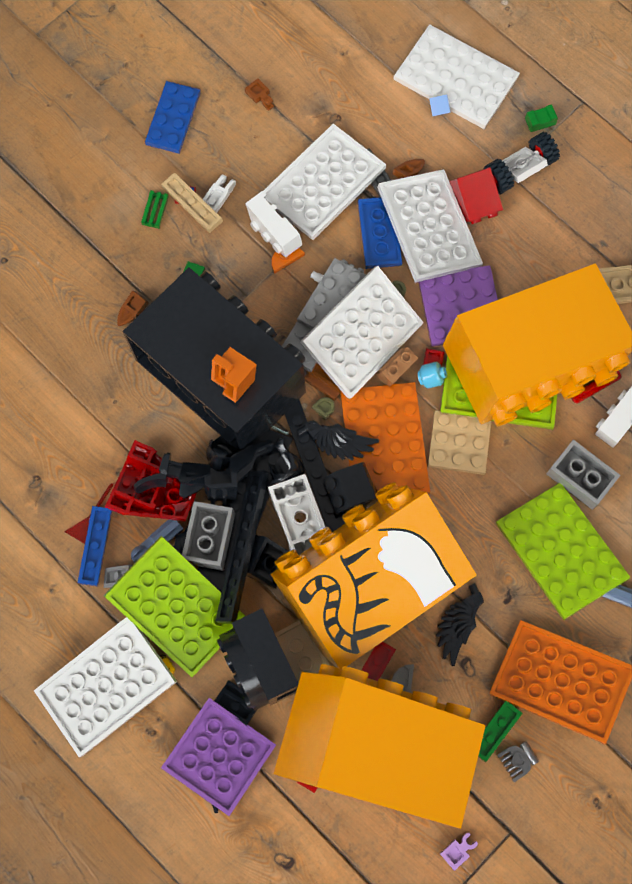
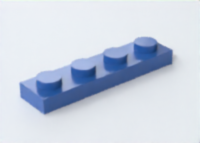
[77,506,112,587]

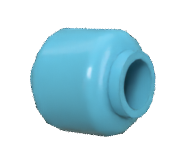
[418,362,447,388]

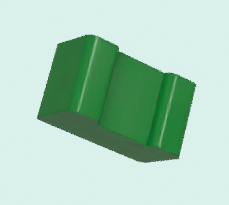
[525,104,558,132]

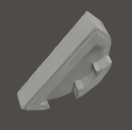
[392,664,414,693]

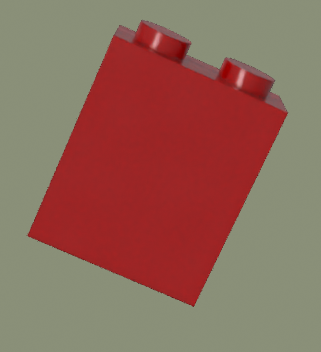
[449,168,503,224]

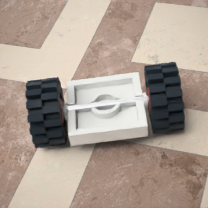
[483,131,560,195]

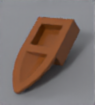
[393,159,425,179]
[117,291,149,326]

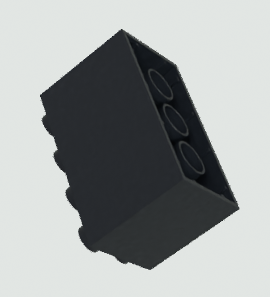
[122,267,307,452]

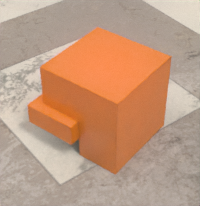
[211,347,257,403]

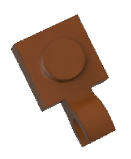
[245,79,274,111]

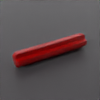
[571,371,622,404]

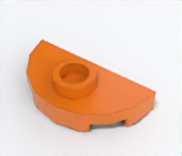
[272,248,305,274]

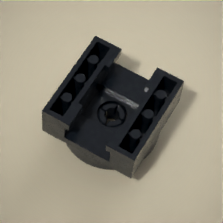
[217,608,298,711]

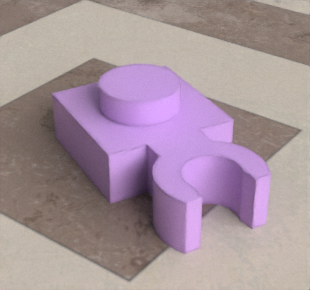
[440,832,478,871]

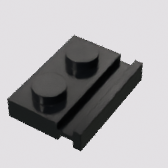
[214,680,258,726]

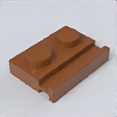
[305,363,341,401]

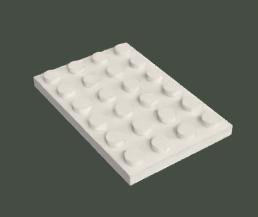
[394,24,520,129]
[264,124,386,240]
[377,170,483,283]
[300,266,424,399]
[34,617,177,758]

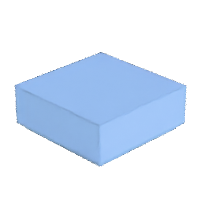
[429,94,451,116]

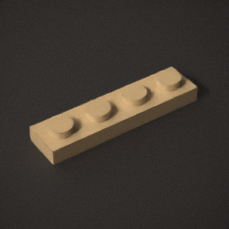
[161,173,223,233]

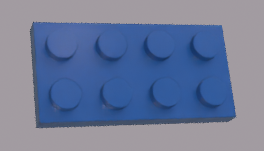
[145,81,200,154]
[358,197,402,269]

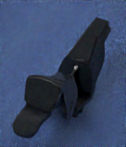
[134,439,274,507]

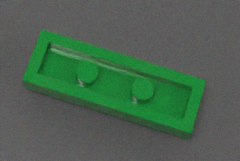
[478,701,523,762]

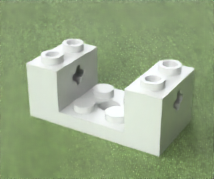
[268,474,325,555]

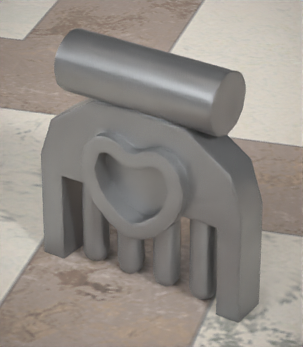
[497,741,539,782]

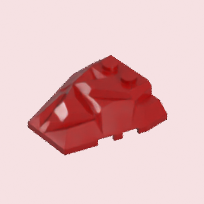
[105,440,197,521]

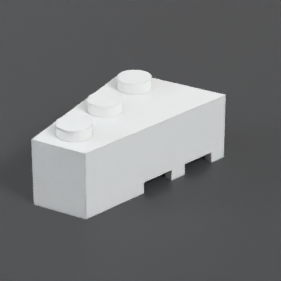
[245,191,302,258]
[595,386,632,448]

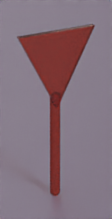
[64,483,113,544]

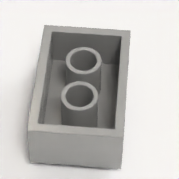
[546,439,621,510]
[182,501,235,571]

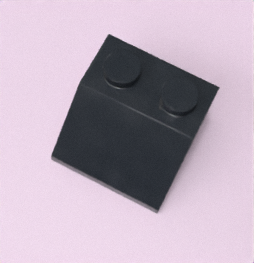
[322,462,377,515]
[247,535,289,589]

